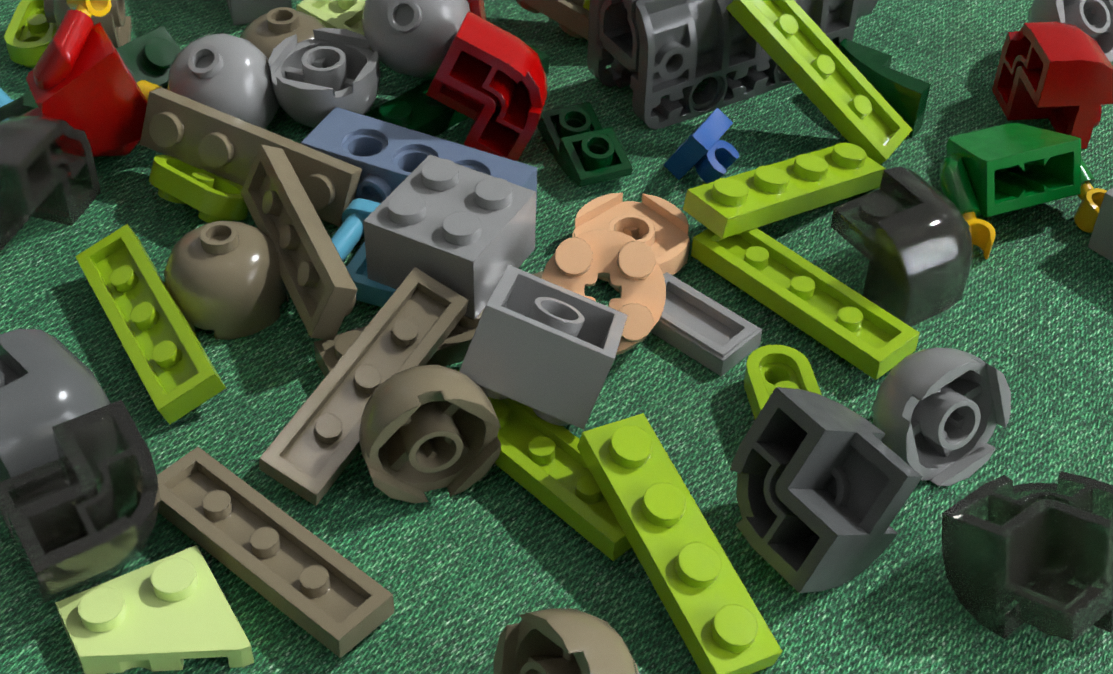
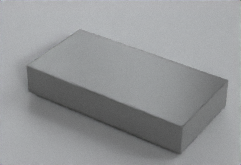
[651,272,762,377]

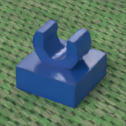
[663,108,740,183]

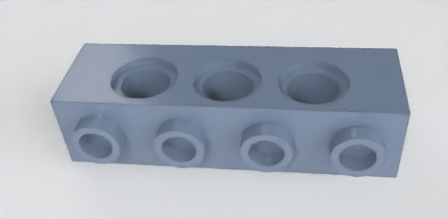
[301,107,537,213]

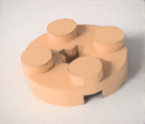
[572,193,690,292]
[541,229,666,355]

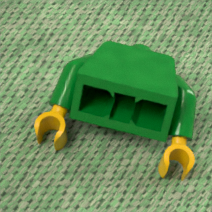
[939,123,1107,263]

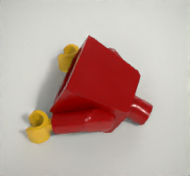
[10,0,161,161]

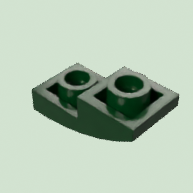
[839,39,931,138]
[537,102,633,187]

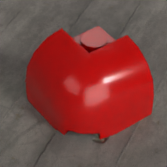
[426,11,547,161]
[992,21,1113,149]

